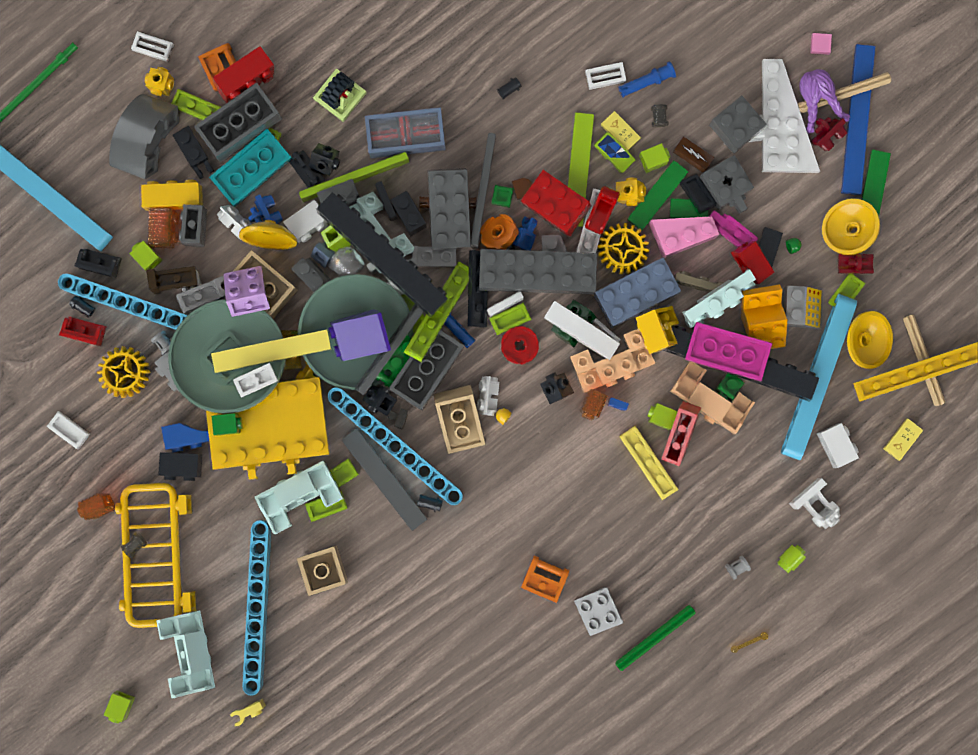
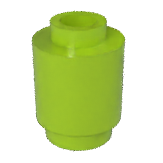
[777,545,806,574]

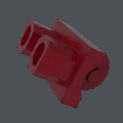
[810,117,848,151]
[838,254,874,274]

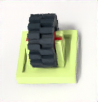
[313,69,366,122]

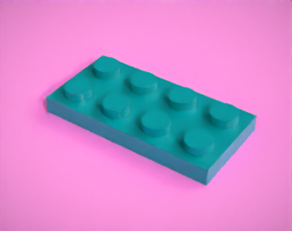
[209,129,293,207]

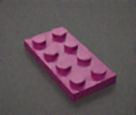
[685,322,772,381]

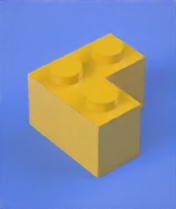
[636,306,679,354]

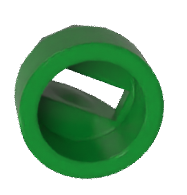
[785,238,802,254]

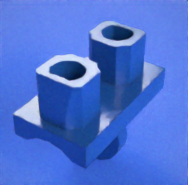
[248,195,283,224]

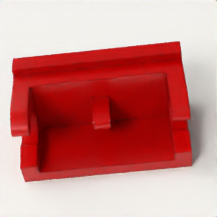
[731,241,774,285]
[59,317,107,347]

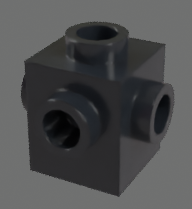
[309,143,340,176]
[540,372,574,404]
[363,384,397,416]

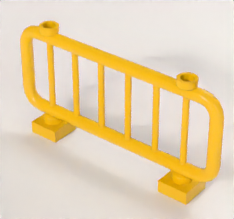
[115,483,196,628]

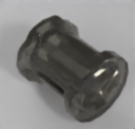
[651,104,669,127]
[121,532,147,558]

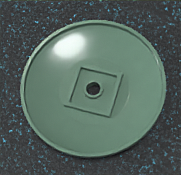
[298,274,413,390]
[168,300,286,414]

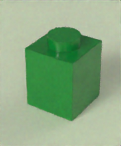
[211,413,243,436]

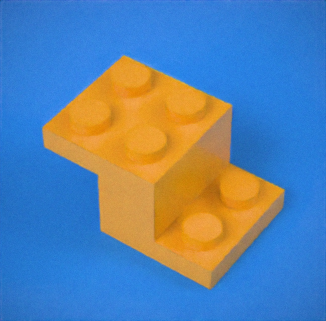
[741,284,787,349]

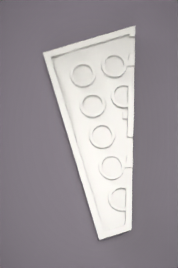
[762,59,820,173]

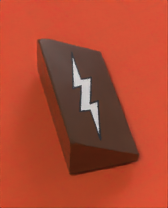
[673,136,715,173]

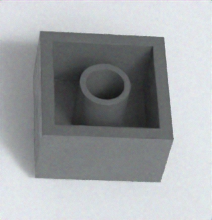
[709,95,767,154]

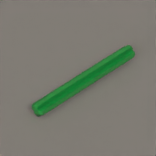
[615,605,696,671]

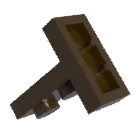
[146,266,198,294]

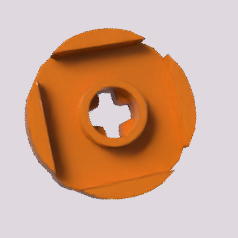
[480,214,519,250]

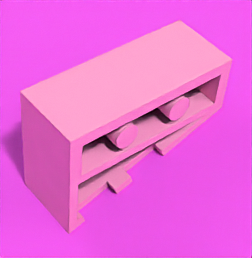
[649,217,719,258]

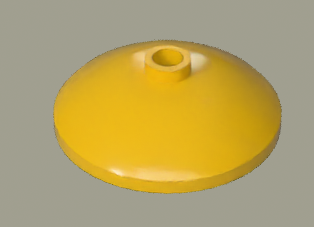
[822,199,880,255]
[239,220,297,250]
[847,311,893,369]

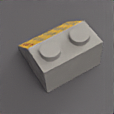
[782,286,822,329]

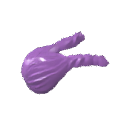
[799,69,850,134]

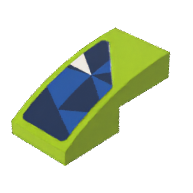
[594,132,635,173]

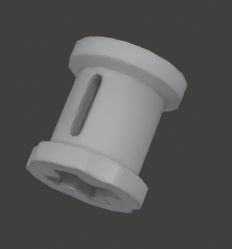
[151,331,171,355]
[725,555,751,580]

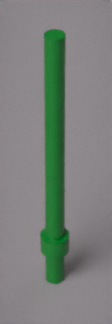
[0,42,78,123]

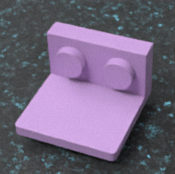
[224,266,270,317]

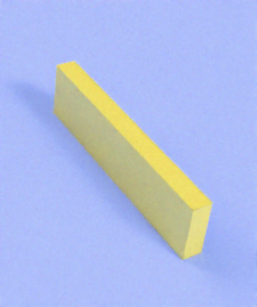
[619,426,679,500]

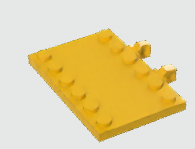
[206,377,330,480]

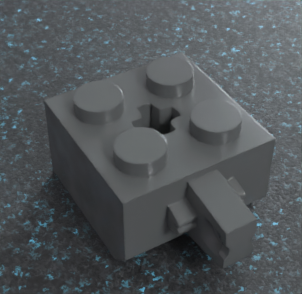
[700,155,754,214]

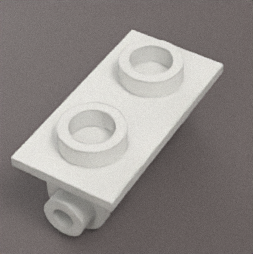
[217,205,252,240]
[477,376,500,416]

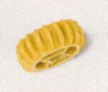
[597,223,649,275]
[97,346,151,398]

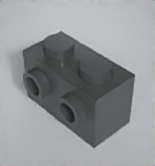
[179,204,207,247]

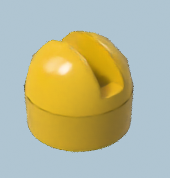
[496,408,512,425]

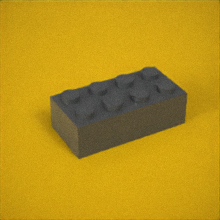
[194,83,282,162]
[427,168,471,249]
[389,330,464,411]

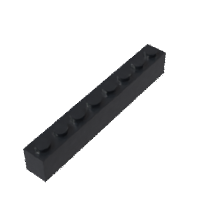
[316,192,448,318]
[663,325,819,402]

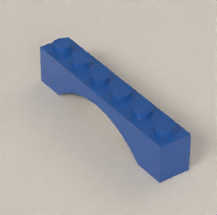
[161,423,210,453]

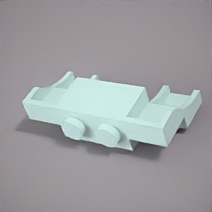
[349,192,414,273]
[682,269,756,328]
[255,461,344,534]
[156,610,215,698]

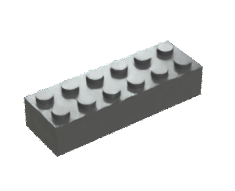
[479,249,597,295]

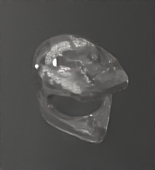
[328,247,366,279]

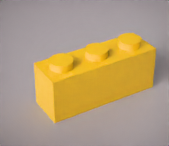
[141,180,203,211]

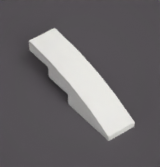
[544,301,620,360]

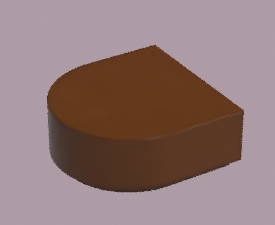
[512,178,532,200]

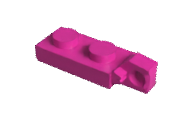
[709,210,758,248]

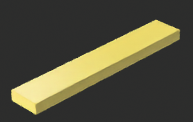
[211,330,331,373]

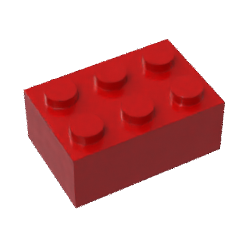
[212,46,274,104]
[521,170,592,237]

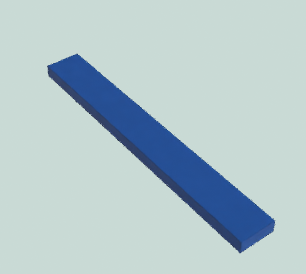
[841,44,875,195]

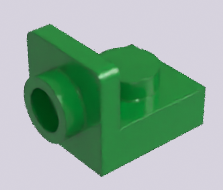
[715,373,745,401]

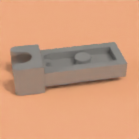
[407,246,456,268]
[176,276,226,314]

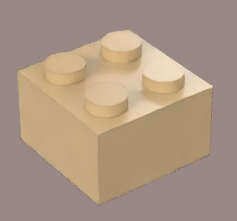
[297,545,348,596]

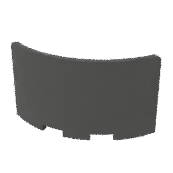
[109,94,179,179]

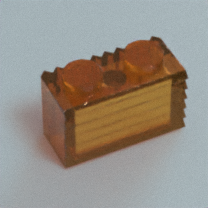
[148,207,179,248]
[580,389,608,421]
[77,493,115,520]

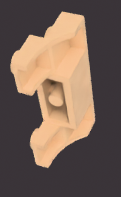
[570,329,655,393]
[670,361,755,434]

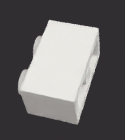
[283,200,328,243]
[816,423,859,468]

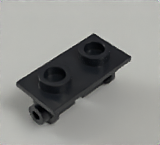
[289,150,325,188]

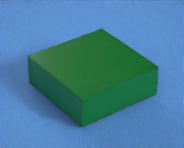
[491,185,514,208]

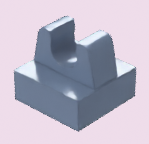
[311,242,335,268]

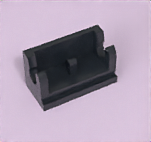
[74,248,122,278]

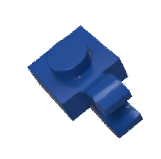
[512,217,538,251]

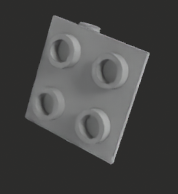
[574,587,624,636]

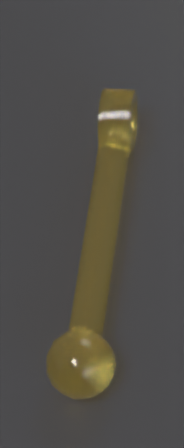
[731,632,768,653]

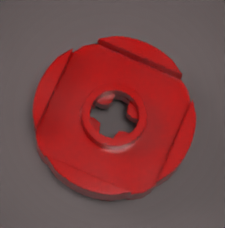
[501,326,539,365]

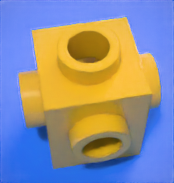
[145,67,174,96]
[616,177,646,206]

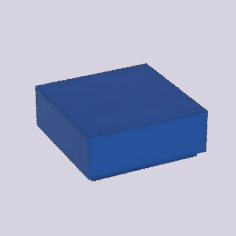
[607,397,629,411]

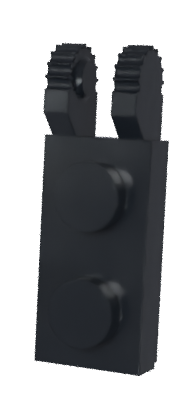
[172,125,214,179]

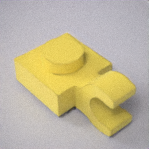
[230,699,266,726]

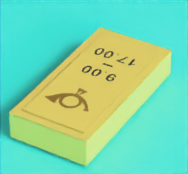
[601,111,641,151]
[883,419,923,461]

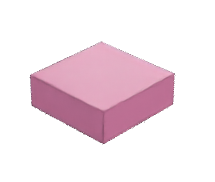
[810,33,832,55]

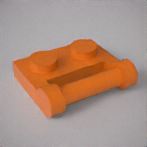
[198,43,236,92]
[521,555,570,603]

